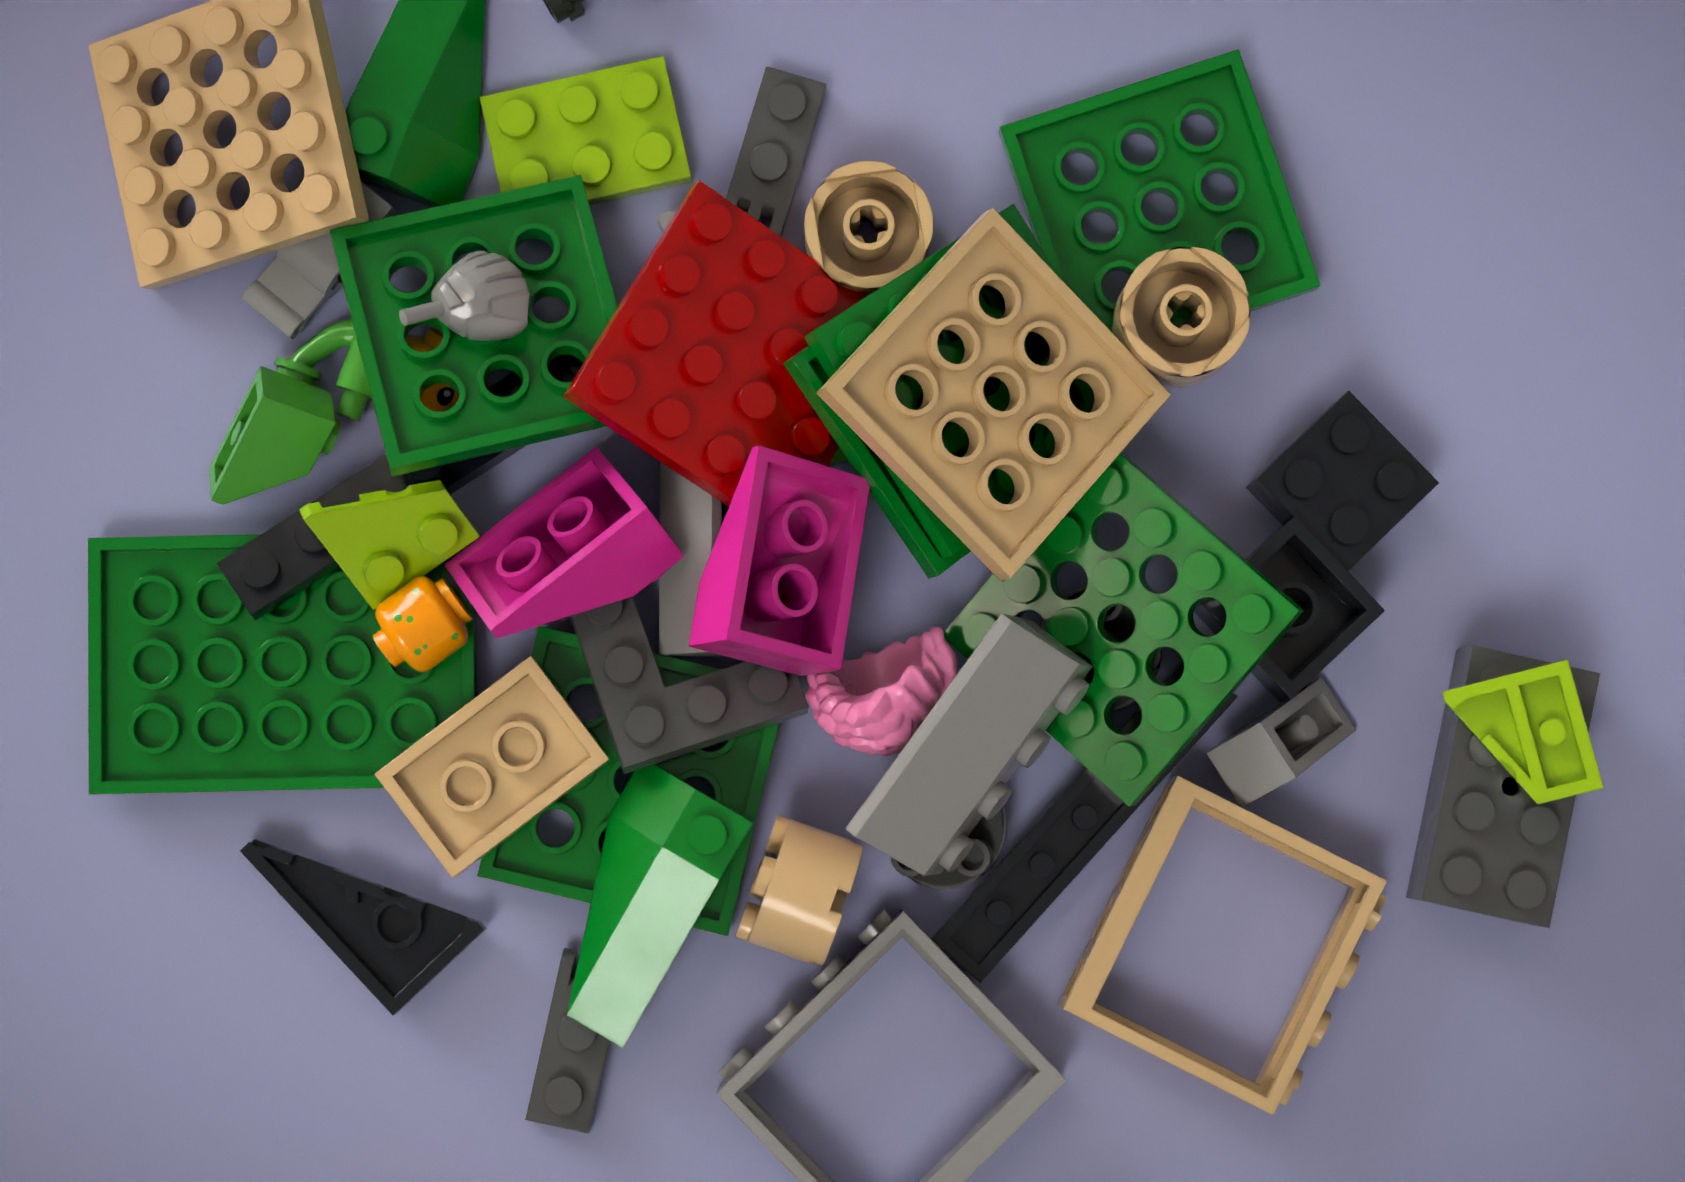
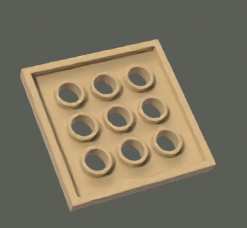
[88,0,369,290]
[816,208,1171,581]

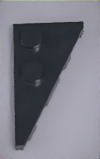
[239,839,487,1015]

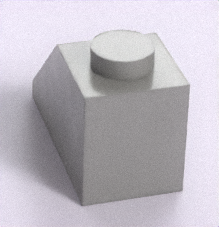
[1206,677,1356,807]

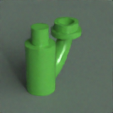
[274,318,372,422]

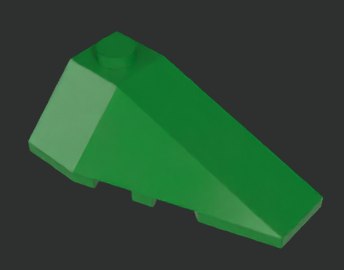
[345,0,486,207]
[567,764,755,1048]

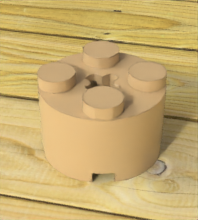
[804,161,933,296]
[1112,247,1250,388]
[735,815,863,966]

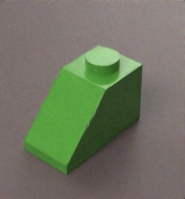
[209,366,340,505]

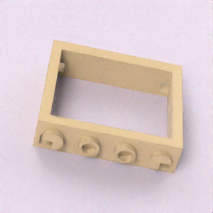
[1057,775,1387,1115]

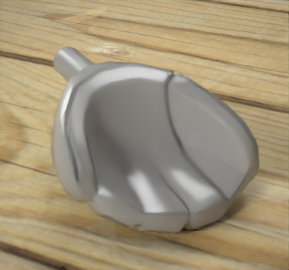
[399,251,530,341]

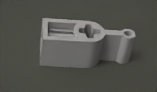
[241,182,398,340]

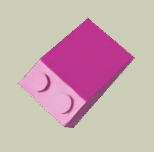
[689,445,870,676]
[445,446,684,638]

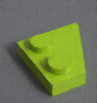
[299,480,480,610]
[1442,659,1604,804]

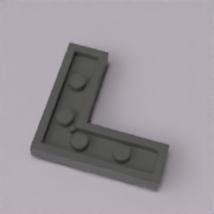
[569,597,809,774]

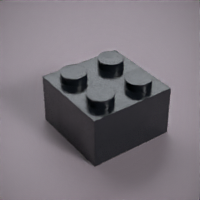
[1246,391,1439,571]
[1194,516,1385,702]

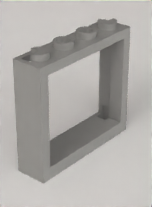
[716,909,1067,1182]

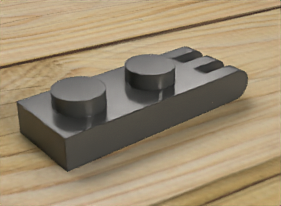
[726,66,826,237]
[525,948,610,1134]

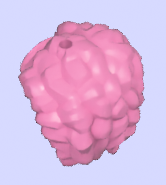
[805,626,958,756]

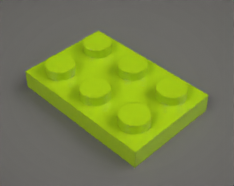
[479,56,692,205]

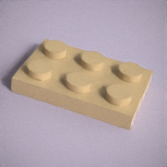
[374,656,611,878]

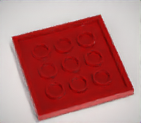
[563,180,867,507]

